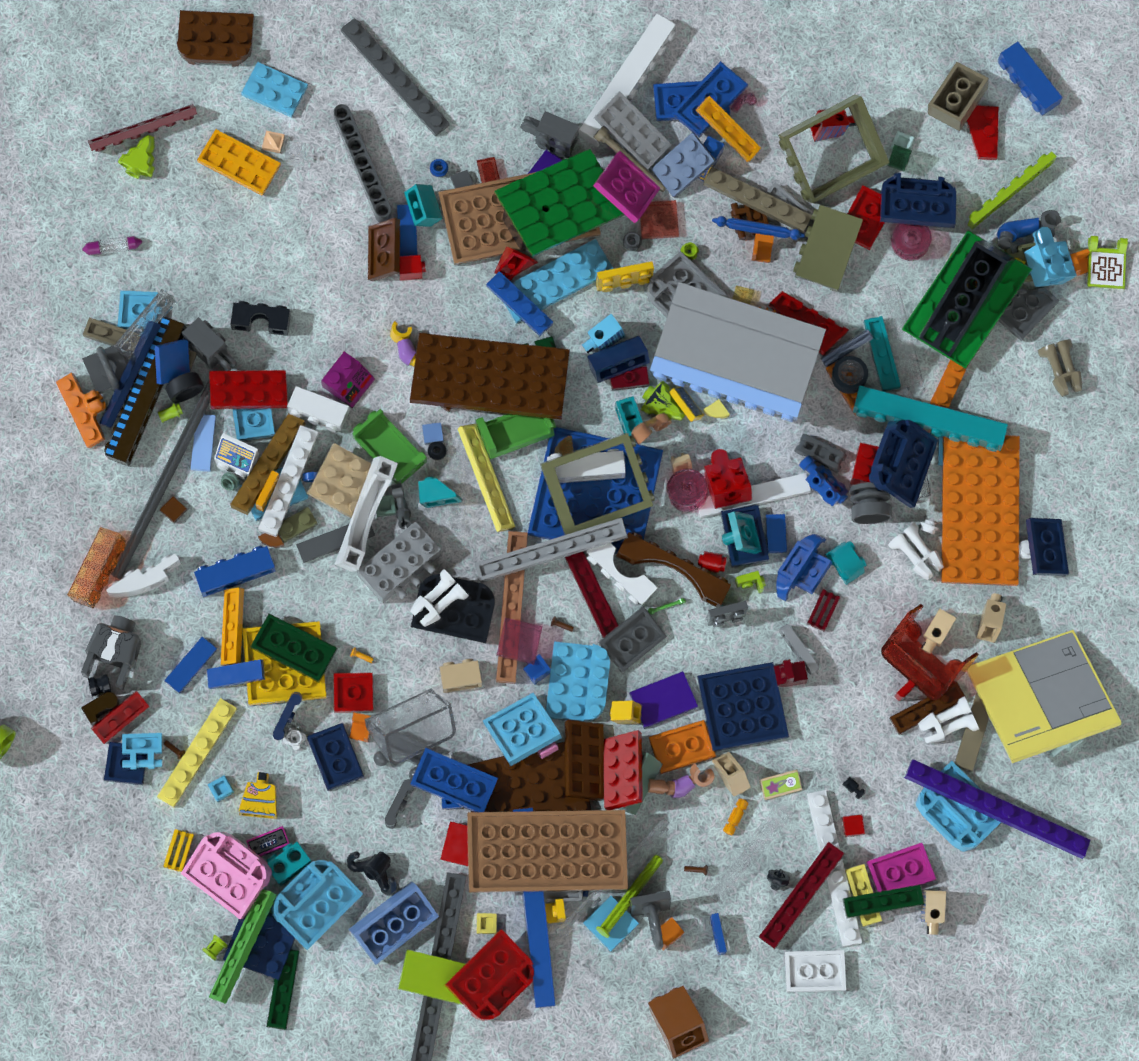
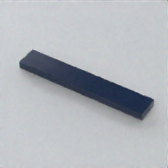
[99,321,161,428]

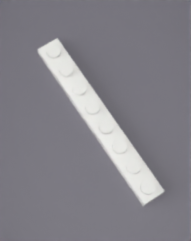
[806,790,862,947]

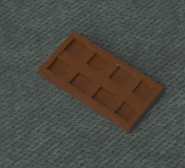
[565,719,604,801]

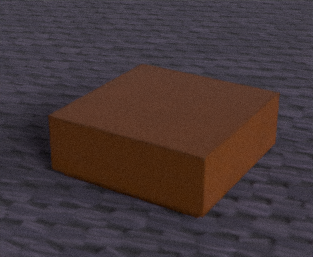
[160,496,187,524]

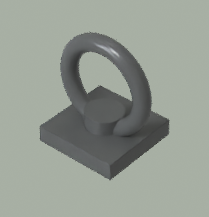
[82,344,127,393]
[630,891,671,950]

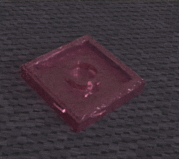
[496,618,543,665]

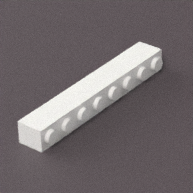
[579,14,676,147]

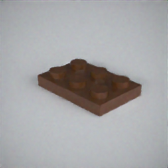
[368,218,400,281]

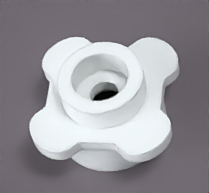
[283,727,306,750]

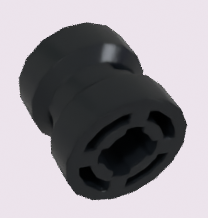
[88,674,111,697]

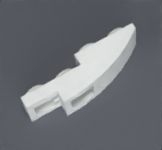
[106,554,181,597]

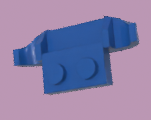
[776,534,832,602]

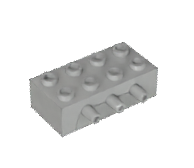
[357,521,441,604]

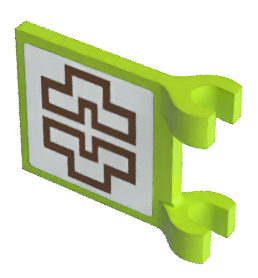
[1087,236,1128,289]

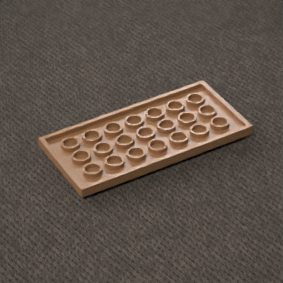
[438,172,601,265]
[467,810,628,893]

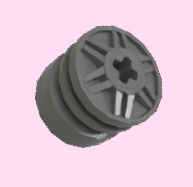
[850,482,892,524]

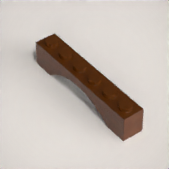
[616,532,731,608]

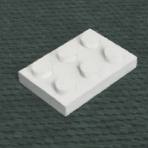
[784,950,846,992]

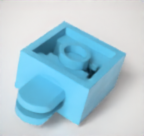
[1024,227,1077,287]

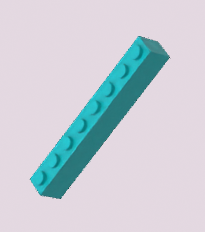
[853,386,1008,452]

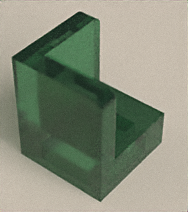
[887,144,912,172]

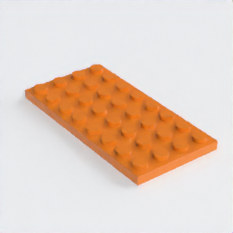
[941,435,1020,586]

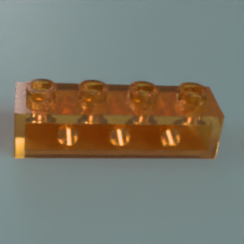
[67,527,126,609]

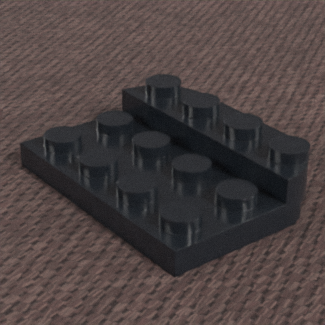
[411,574,495,644]

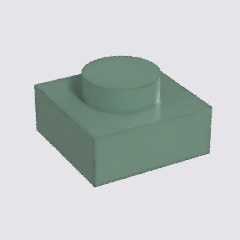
[376,495,396,517]

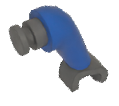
[997,210,1061,249]

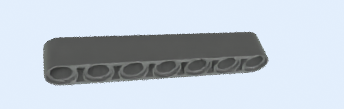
[334,104,392,223]

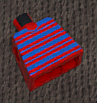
[810,109,856,142]

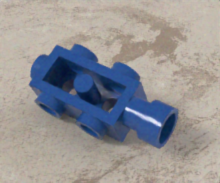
[799,455,849,506]

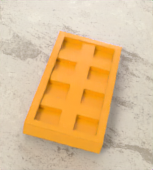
[197,129,281,196]

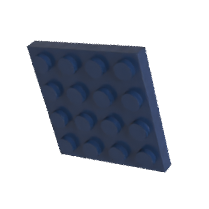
[697,662,789,752]

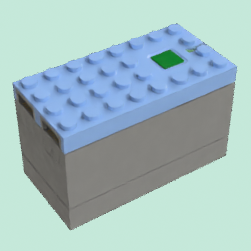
[650,282,826,422]

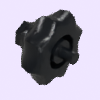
[767,869,790,891]

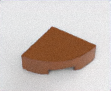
[258,533,284,548]

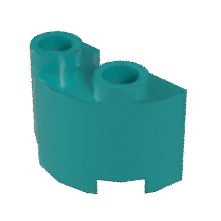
[824,541,867,585]

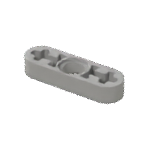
[779,624,819,675]

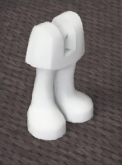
[888,522,944,581]
[410,569,469,627]
[918,696,979,744]

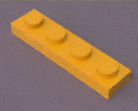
[696,96,761,162]
[221,587,244,666]

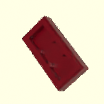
[610,366,649,391]

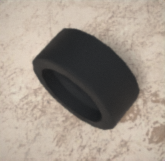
[165,372,204,403]

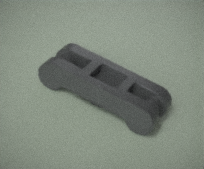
[794,434,847,472]
[385,779,414,829]

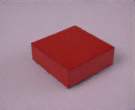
[894,680,915,701]
[842,814,865,837]

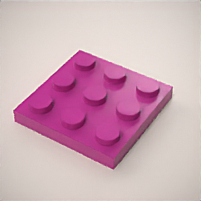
[593,151,660,223]

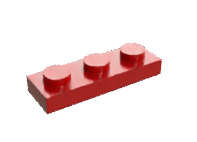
[91,691,149,744]

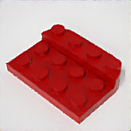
[445,929,534,1021]

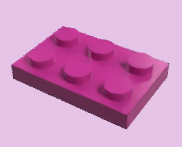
[866,843,936,892]

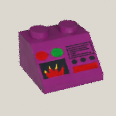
[321,351,375,409]

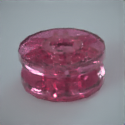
[891,223,932,261]
[667,469,708,512]

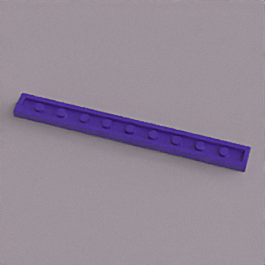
[904,759,1091,859]

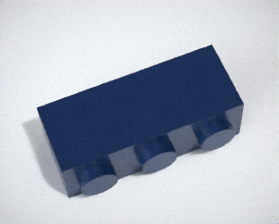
[587,336,650,383]

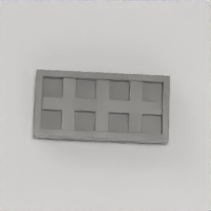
[594,91,671,170]

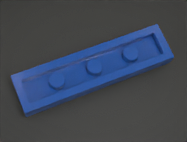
[486,271,553,336]

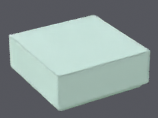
[890,131,915,155]

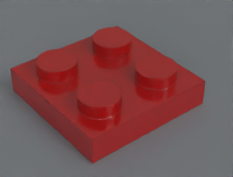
[334,672,373,713]

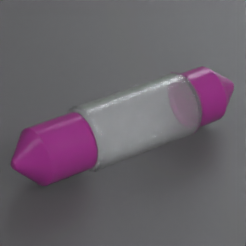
[82,236,142,255]

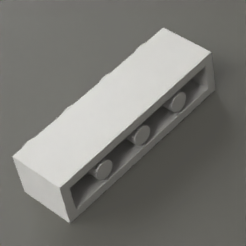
[547,449,625,483]

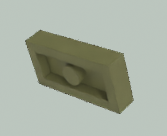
[279,507,318,543]

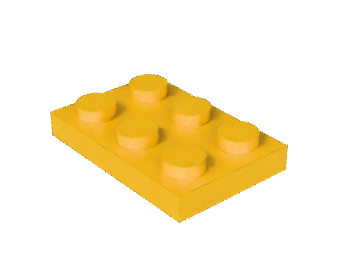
[596,261,654,292]

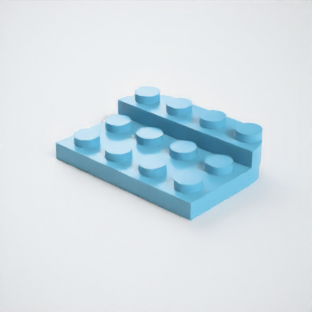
[546,641,610,722]
[916,761,1001,852]
[271,860,363,950]

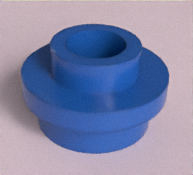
[430,159,448,177]

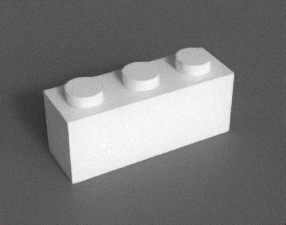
[287,386,350,432]

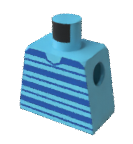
[582,314,625,354]

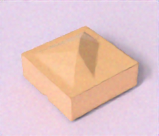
[262,130,285,153]

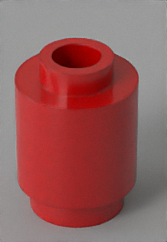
[698,551,727,573]

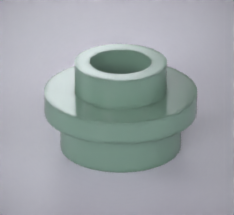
[221,472,240,491]

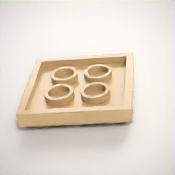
[307,443,371,518]

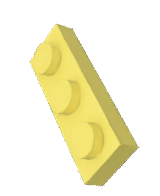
[845,864,882,927]

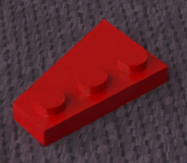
[966,105,999,160]

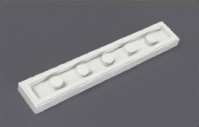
[695,473,811,518]

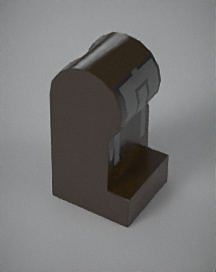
[81,692,119,727]

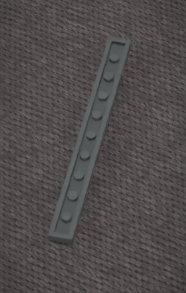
[411,872,466,1061]

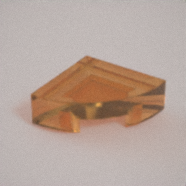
[554,436,573,455]

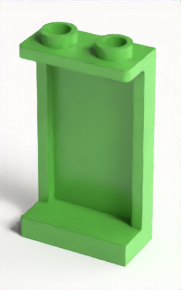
[352,409,427,484]
[476,414,556,459]

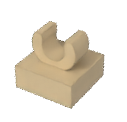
[670,453,693,478]

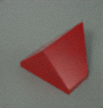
[494,246,538,281]

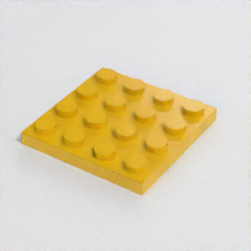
[242,621,326,706]

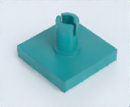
[722,511,762,554]

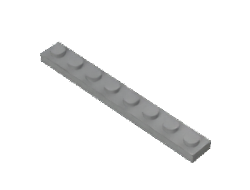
[475,518,628,583]

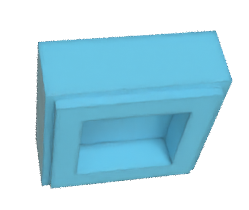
[207,775,234,802]

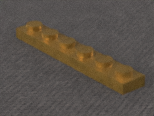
[230,413,306,515]

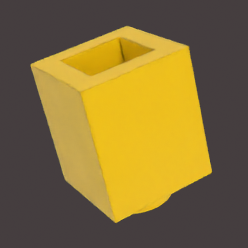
[610,701,642,725]

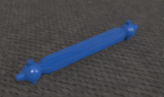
[712,216,805,240]

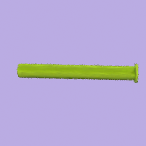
[596,855,663,938]

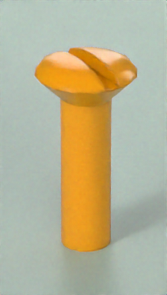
[350,647,374,663]

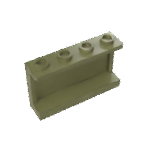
[793,205,863,292]

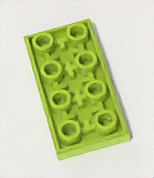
[398,950,465,1005]

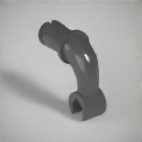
[391,483,411,529]

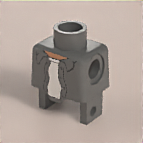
[81,615,141,690]

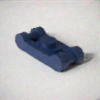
[273,692,302,740]

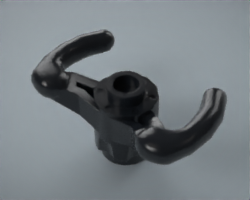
[347,851,397,896]

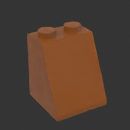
[648,985,709,1059]

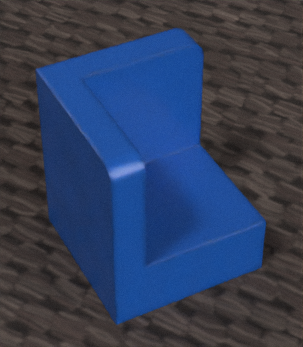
[523,654,551,685]

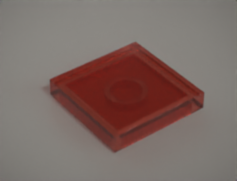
[640,200,679,239]

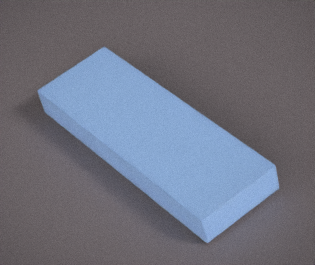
[191,414,216,472]

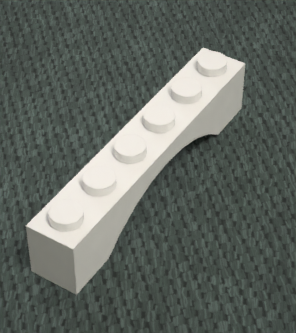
[334,456,398,572]

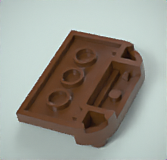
[177,10,254,67]

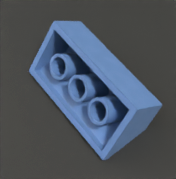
[348,881,439,965]

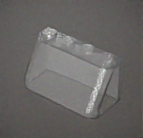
[365,688,456,765]

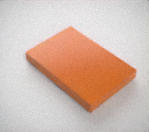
[649,720,716,774]

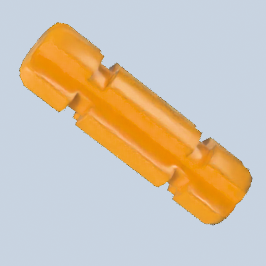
[723,798,748,836]

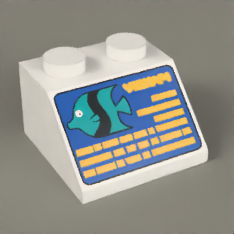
[214,433,260,479]

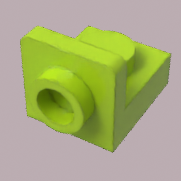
[735,571,766,593]

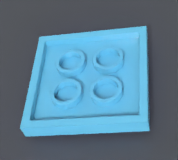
[483,693,562,766]

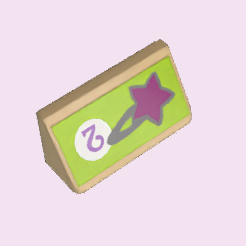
[759,769,802,800]

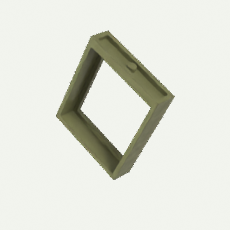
[778,94,890,203]
[540,433,655,535]

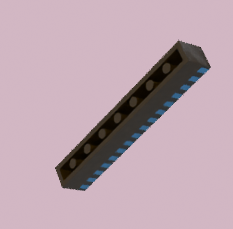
[104,316,187,467]

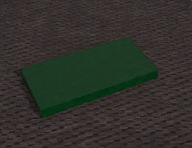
[250,613,338,683]

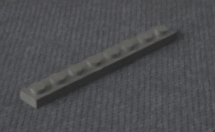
[340,18,449,137]

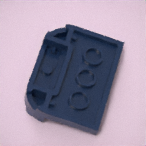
[880,173,956,228]
[869,420,939,508]

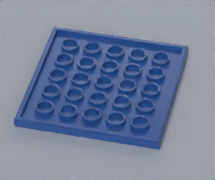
[528,427,663,554]

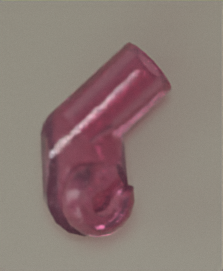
[730,93,757,113]

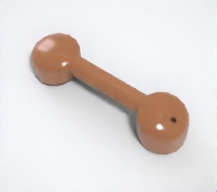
[631,413,672,445]

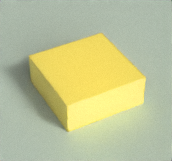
[477,913,497,934]

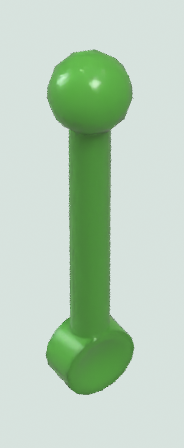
[647,598,686,615]

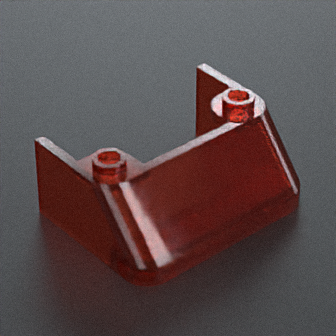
[881,604,979,700]

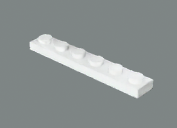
[258,425,319,537]

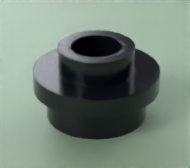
[428,441,447,460]

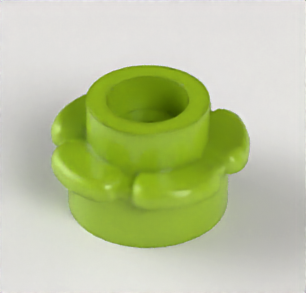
[680,242,699,260]

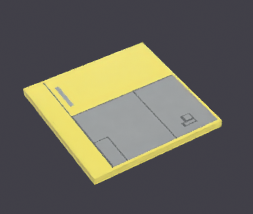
[966,630,1121,763]

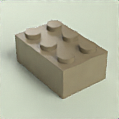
[928,62,989,131]

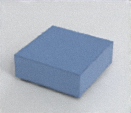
[422,423,443,445]

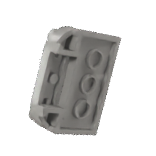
[646,251,729,318]

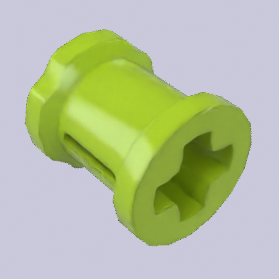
[202,934,228,961]

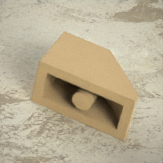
[712,752,751,796]

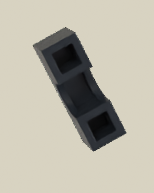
[230,301,291,336]

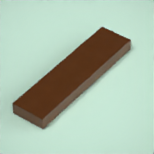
[889,682,967,735]

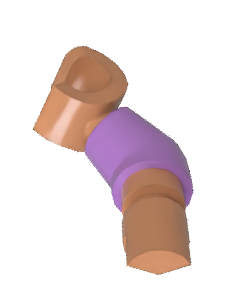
[648,763,714,798]

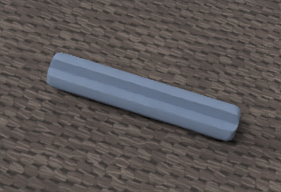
[821,330,873,367]

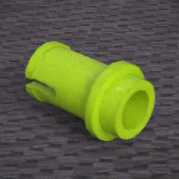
[157,403,183,423]

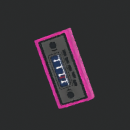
[246,826,289,857]

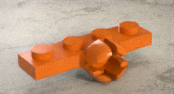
[56,373,106,448]

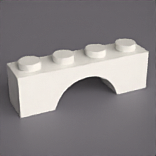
[586,543,658,606]

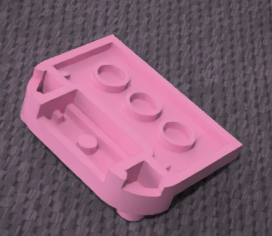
[181,832,272,920]

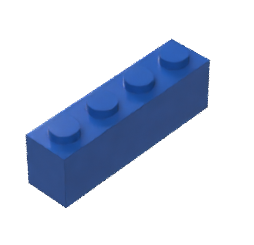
[998,41,1063,116]
[194,546,276,597]

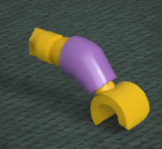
[390,321,417,367]

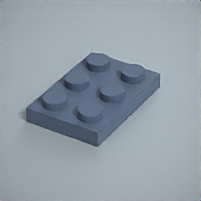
[651,132,717,198]

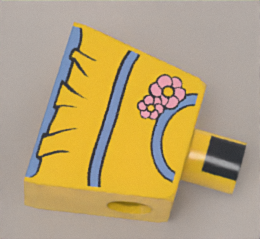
[239,772,277,819]

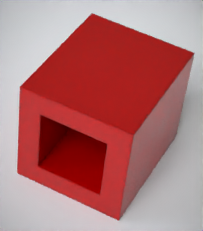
[399,255,426,281]

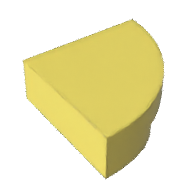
[703,399,730,419]

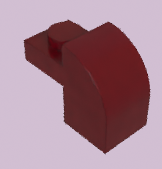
[774,659,808,687]

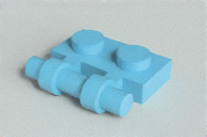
[122,733,162,770]

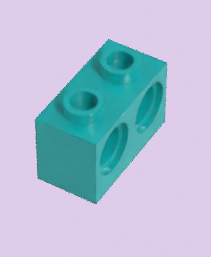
[615,396,643,441]
[267,842,311,886]

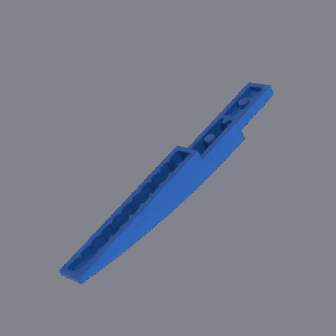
[513,808,555,1008]

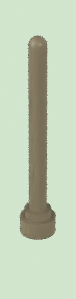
[593,126,666,192]

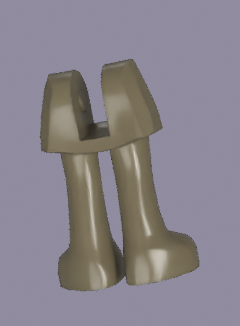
[1038,339,1082,397]

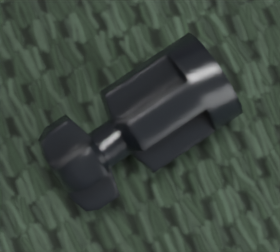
[842,776,865,799]

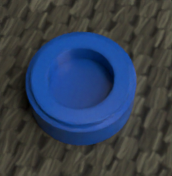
[302,472,318,482]

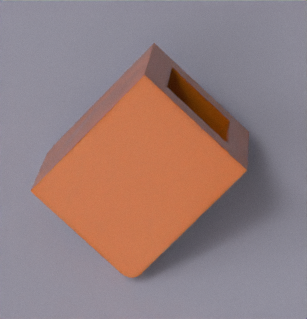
[751,234,774,263]
[1070,249,1090,276]
[350,712,373,742]
[661,917,685,951]

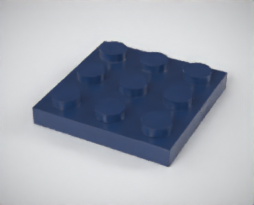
[223,913,295,981]

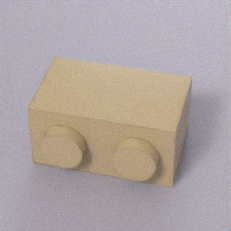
[440,659,482,693]

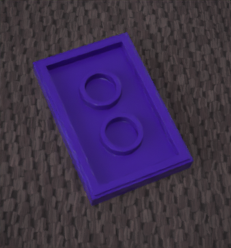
[629,671,698,729]

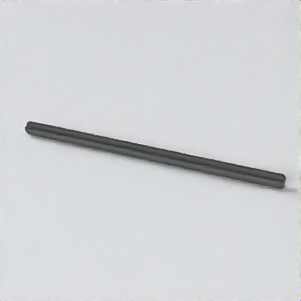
[111,380,210,579]

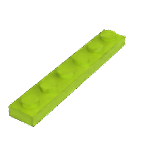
[967,151,1057,230]

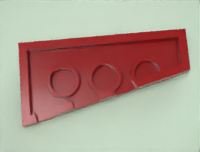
[768,291,849,356]

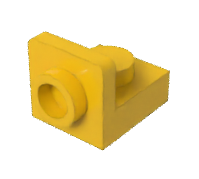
[545,899,566,924]

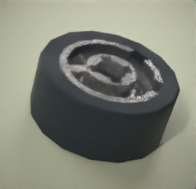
[832,356,868,394]

